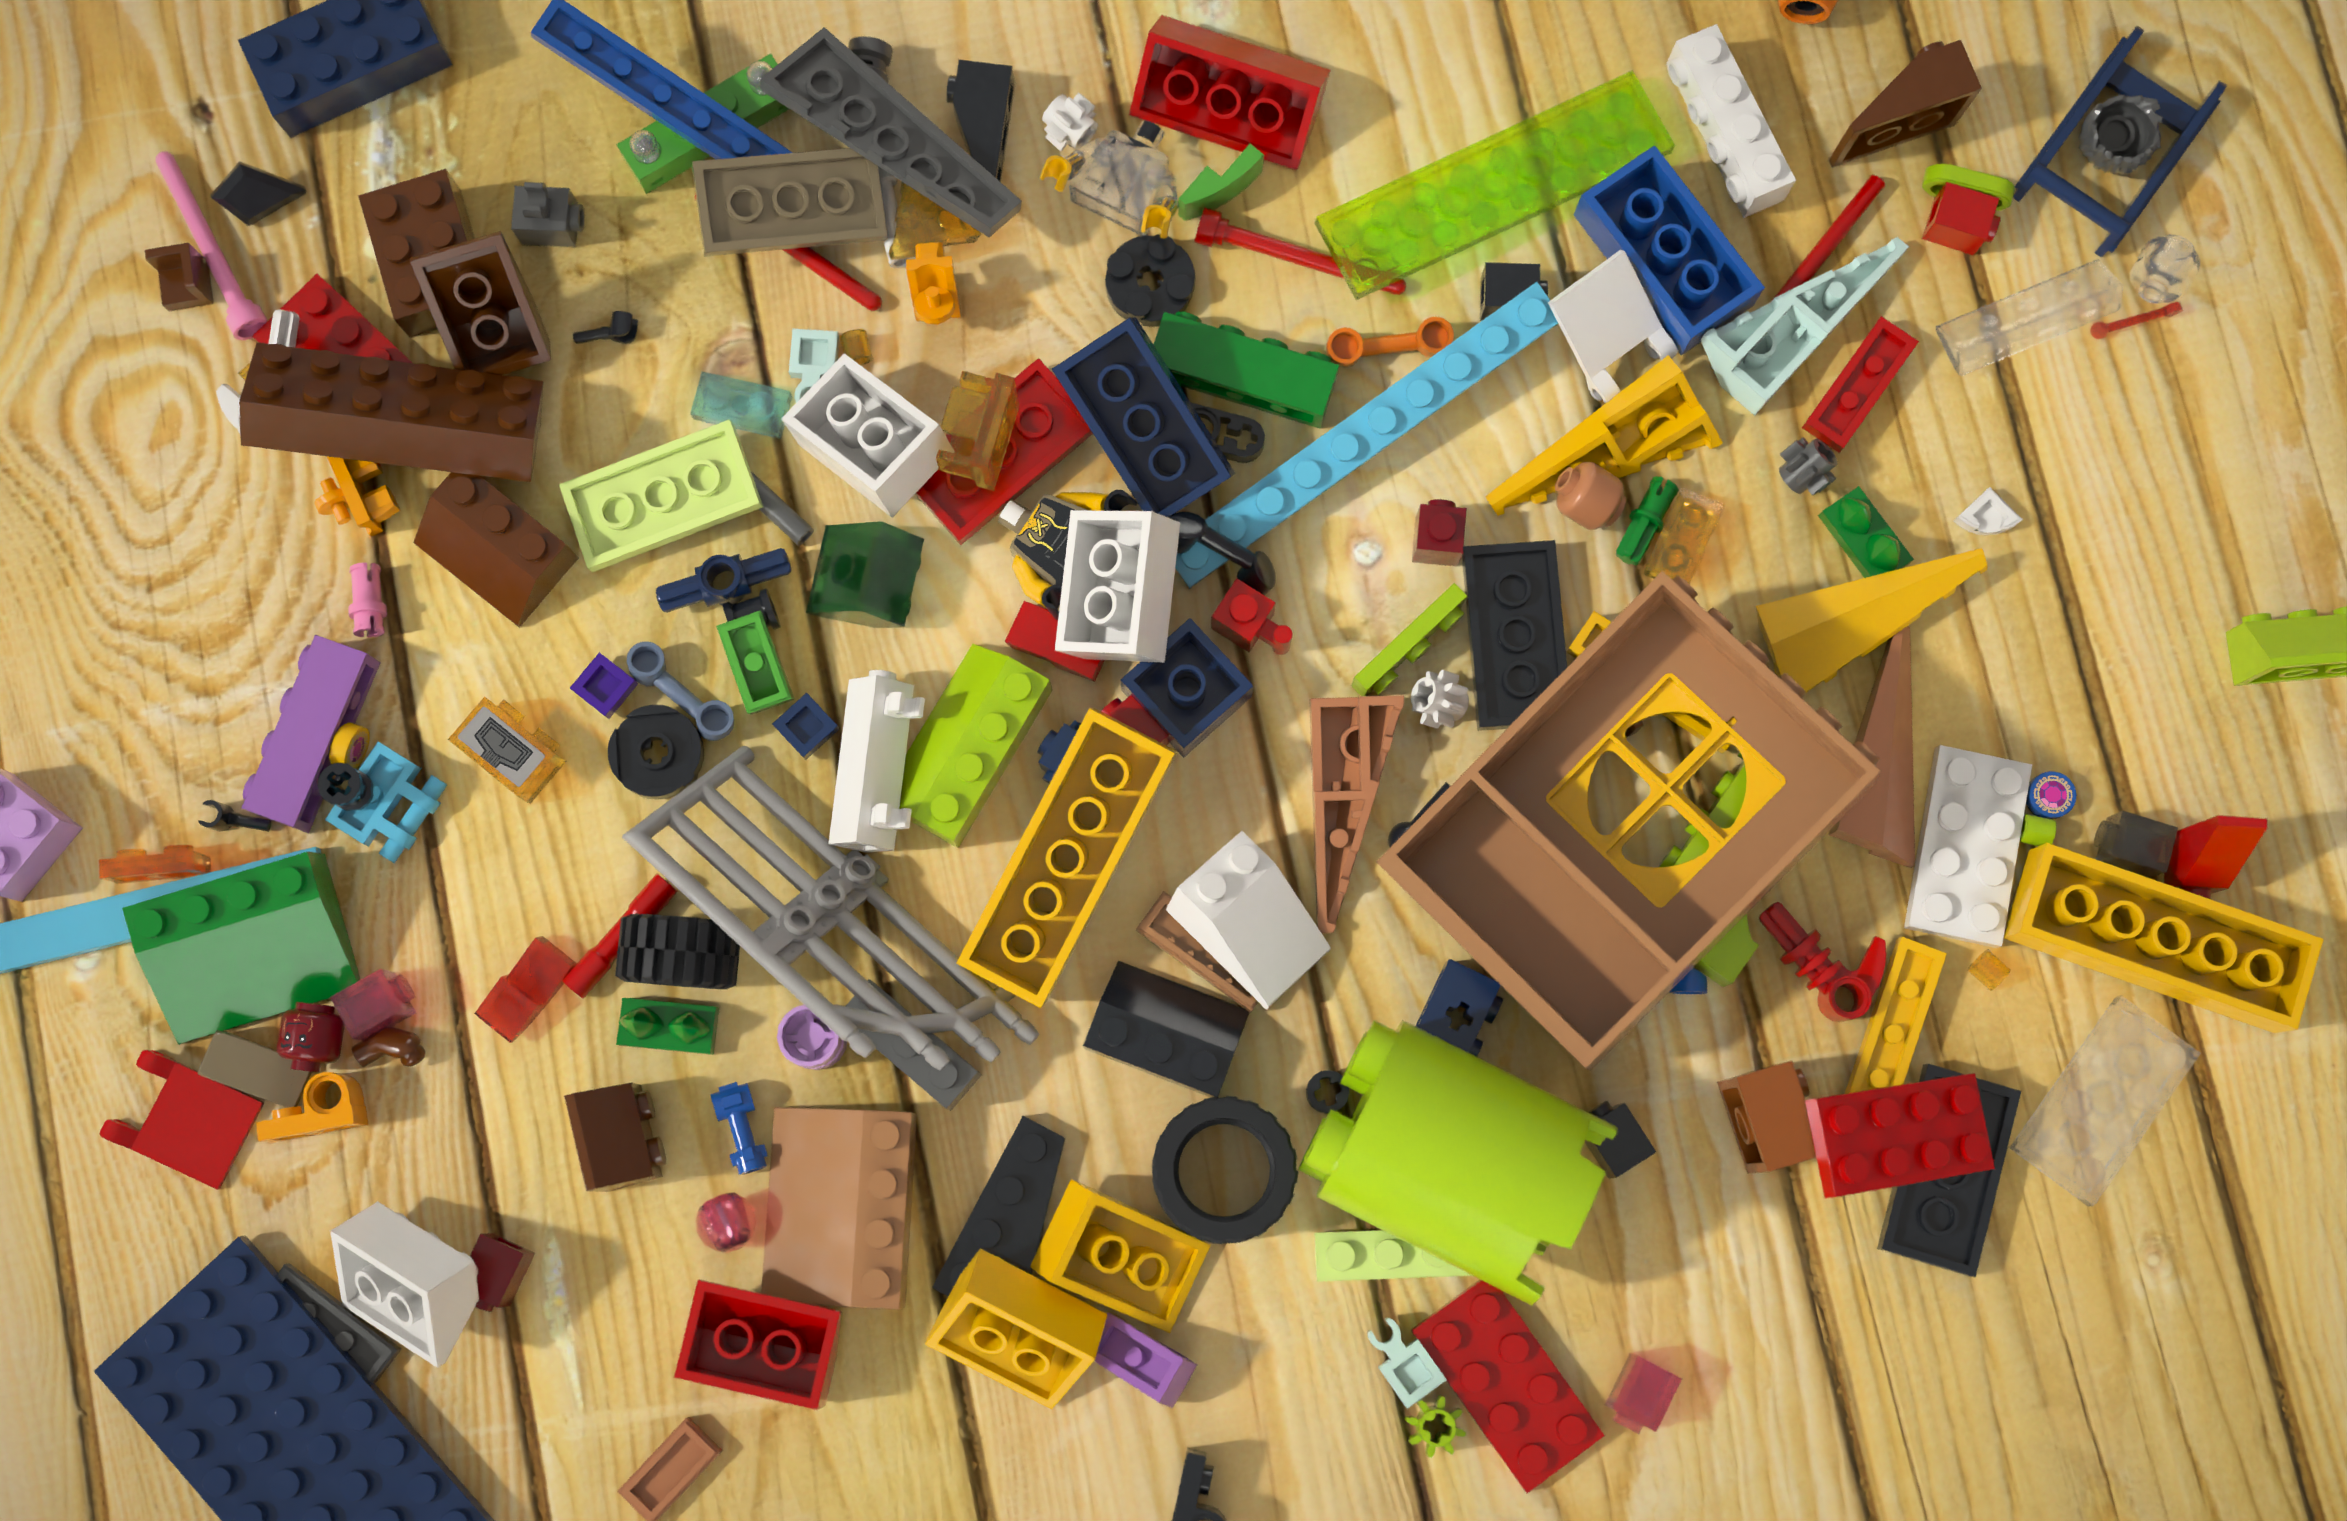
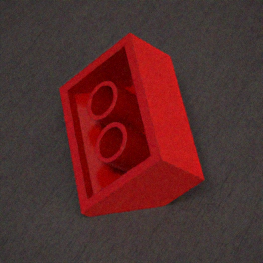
[674,1279,842,1410]

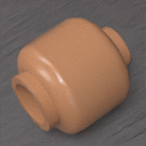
[1555,462,1626,530]

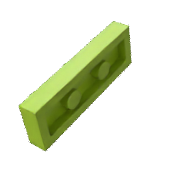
[1351,583,1467,696]

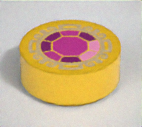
[329,722,370,769]

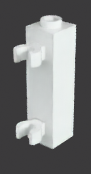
[828,670,925,853]

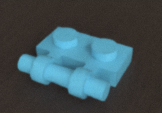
[325,742,447,863]

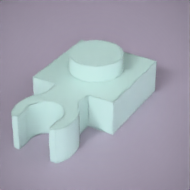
[789,329,840,403]
[1367,1317,1447,1409]

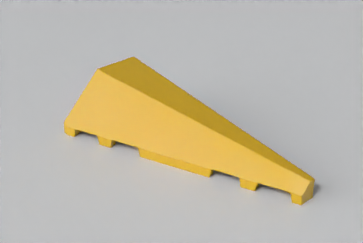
[1485,355,1723,516]
[1756,548,1988,692]

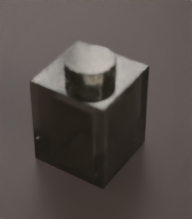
[2094,811,2178,878]

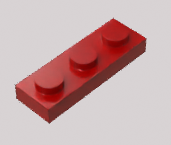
[1802,316,1919,453]

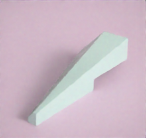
[1701,237,1909,416]

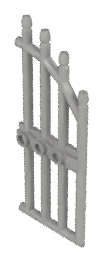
[622,746,1039,1071]

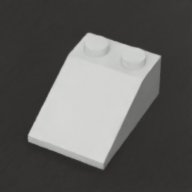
[1166,831,1331,1010]

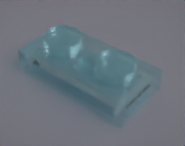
[690,372,792,439]

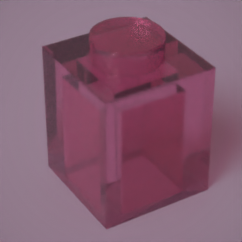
[330,968,416,1041]
[1605,1353,1682,1434]

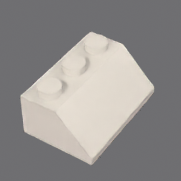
[330,1202,479,1368]

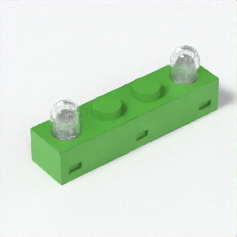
[616,53,789,194]

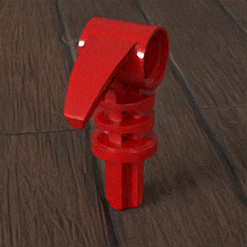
[1758,902,1886,1022]

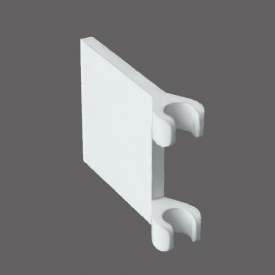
[1548,250,1678,403]

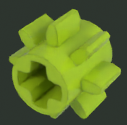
[1405,1395,1466,1458]

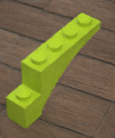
[1658,752,1759,987]

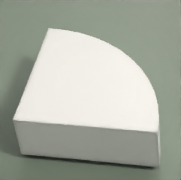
[1954,487,2023,535]

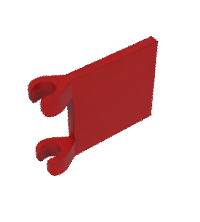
[100,1050,264,1190]

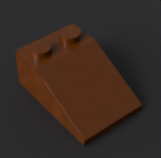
[1829,40,1982,168]
[410,231,551,375]

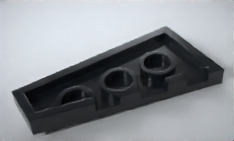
[932,1116,1066,1296]

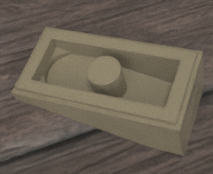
[198,1030,312,1108]

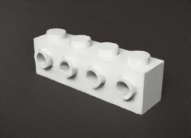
[1666,24,1796,218]

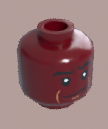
[276,1002,345,1072]

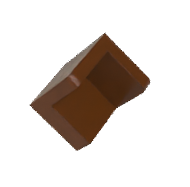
[145,242,213,311]

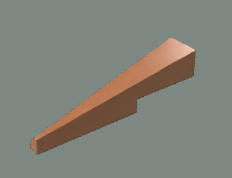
[1829,626,1915,868]
[1309,695,1404,933]

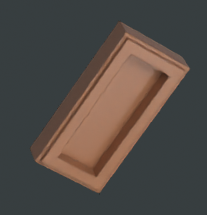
[617,1417,723,1521]

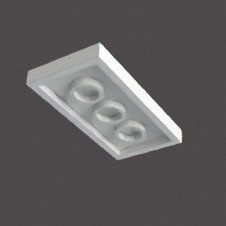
[1904,745,2032,948]

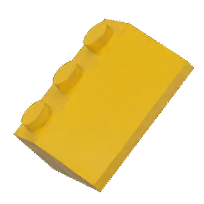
[925,1248,1107,1409]

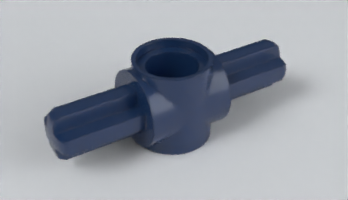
[656,548,791,613]

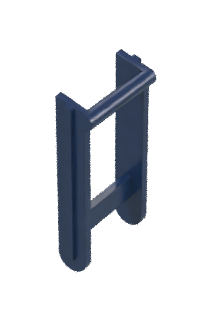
[2013,26,2227,258]

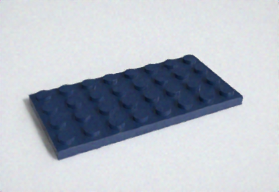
[94,1236,495,1521]

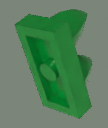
[1818,486,1914,578]
[616,998,719,1055]

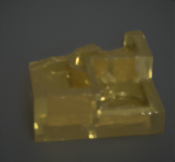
[889,182,981,260]

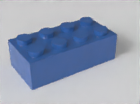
[1574,145,1765,356]

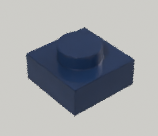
[772,693,840,760]

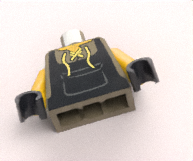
[998,490,1137,620]

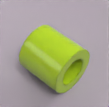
[2020,814,2056,846]

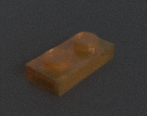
[99,845,211,884]

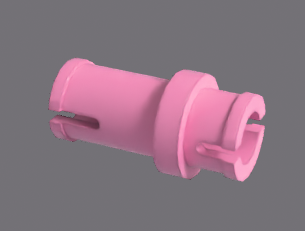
[348,563,387,638]

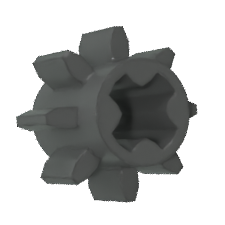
[1779,437,1838,496]

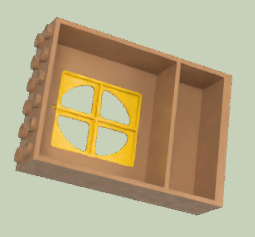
[1377,571,1881,1071]

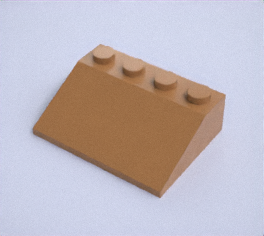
[761,1107,917,1309]

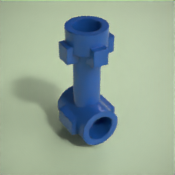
[710,1082,768,1175]

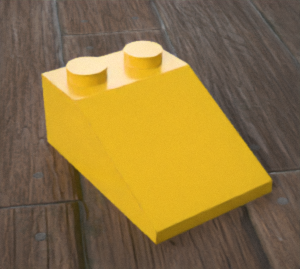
[1030,1179,1211,1333]

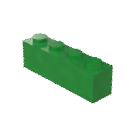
[1153,311,1339,429]

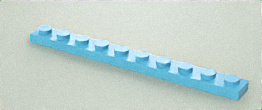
[1175,282,1558,589]

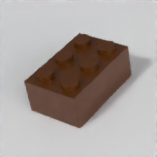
[358,169,475,337]

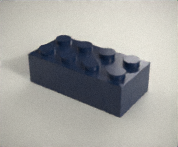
[238,0,453,138]
[1052,317,1235,517]

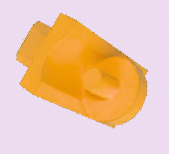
[906,242,961,325]
[315,456,400,537]

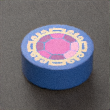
[2026,771,2077,820]

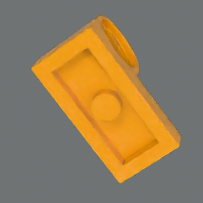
[256,1072,368,1142]

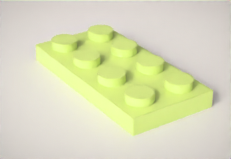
[559,419,763,572]

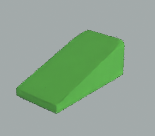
[716,610,794,715]

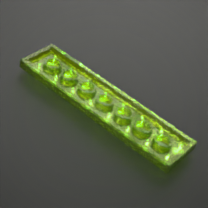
[1314,70,1676,300]

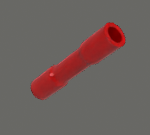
[562,873,678,999]

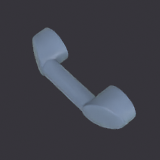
[627,642,734,741]

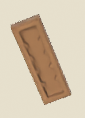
[1136,891,1258,1013]

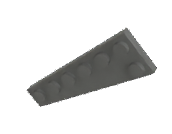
[760,27,1022,238]

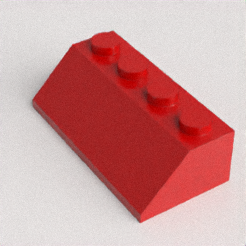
[1129,15,1331,170]

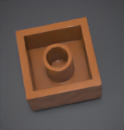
[1717,1061,1816,1174]

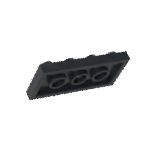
[1462,540,1567,731]
[1877,1064,2021,1278]

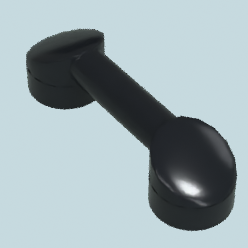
[1169,512,1276,596]

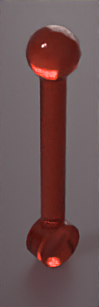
[2090,301,2183,339]

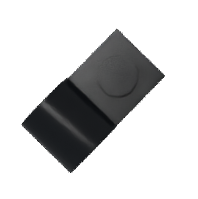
[1172,1448,1226,1521]

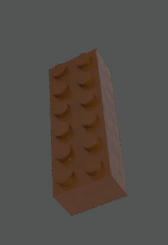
[239,342,544,482]

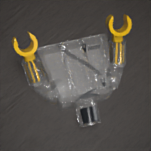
[1040,120,1178,239]

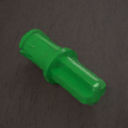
[1616,476,1679,565]

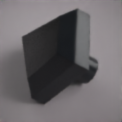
[210,161,306,226]

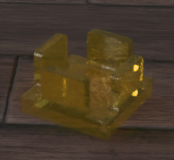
[936,371,1020,491]

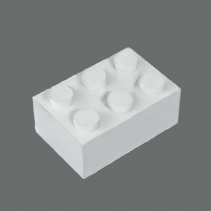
[782,353,955,518]
[1055,510,1180,663]

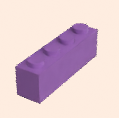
[241,635,381,834]

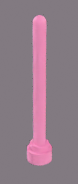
[156,151,267,340]

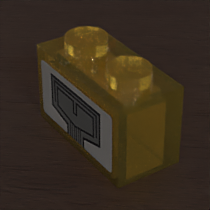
[448,696,566,804]

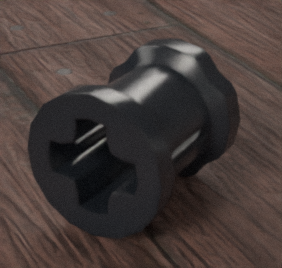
[722,588,781,629]
[318,763,374,811]

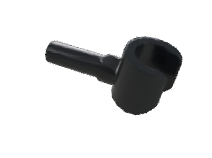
[573,311,638,344]
[198,800,271,832]

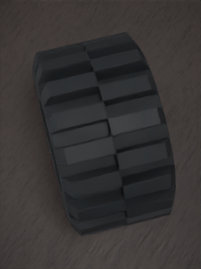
[615,914,740,990]

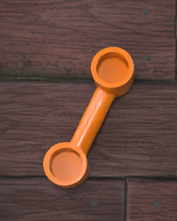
[1326,317,1454,368]

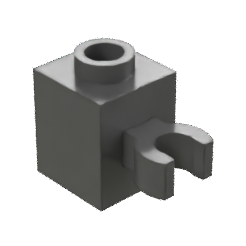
[511,182,585,247]

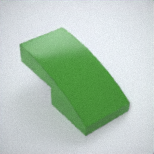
[1178,144,1264,221]

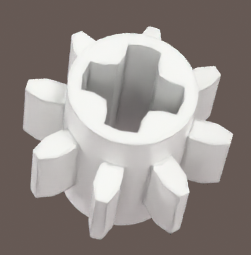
[1042,93,1098,151]
[1411,670,1469,729]

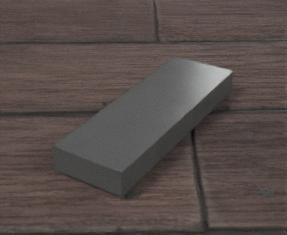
[277,1263,401,1384]

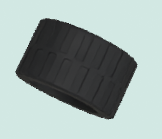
[1152,1096,1298,1244]

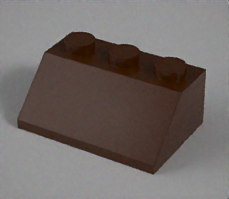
[413,472,579,628]

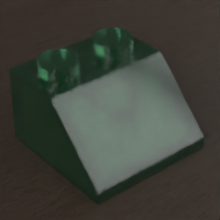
[806,521,924,628]

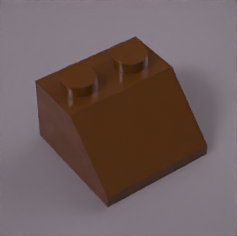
[564,1082,666,1192]

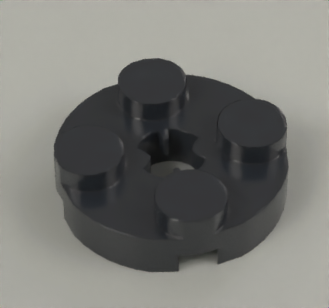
[1105,234,1195,327]
[608,705,704,799]

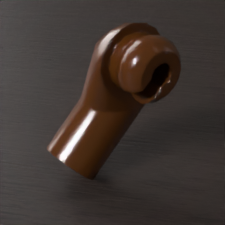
[351,1027,425,1067]

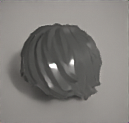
[2079,95,2163,175]

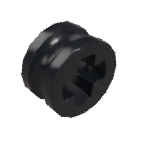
[1306,1070,1350,1114]

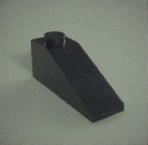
[946,60,1015,182]

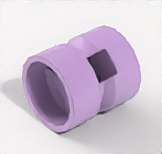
[777,1005,847,1070]

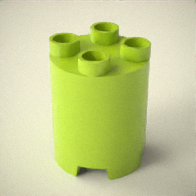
[1298,1020,1617,1305]

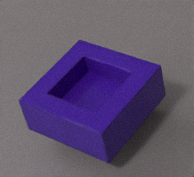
[570,652,638,719]

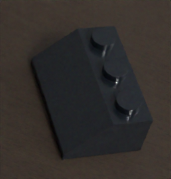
[1083,961,1250,1098]

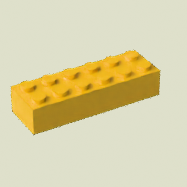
[956,708,1178,1008]
[2004,843,2324,1033]

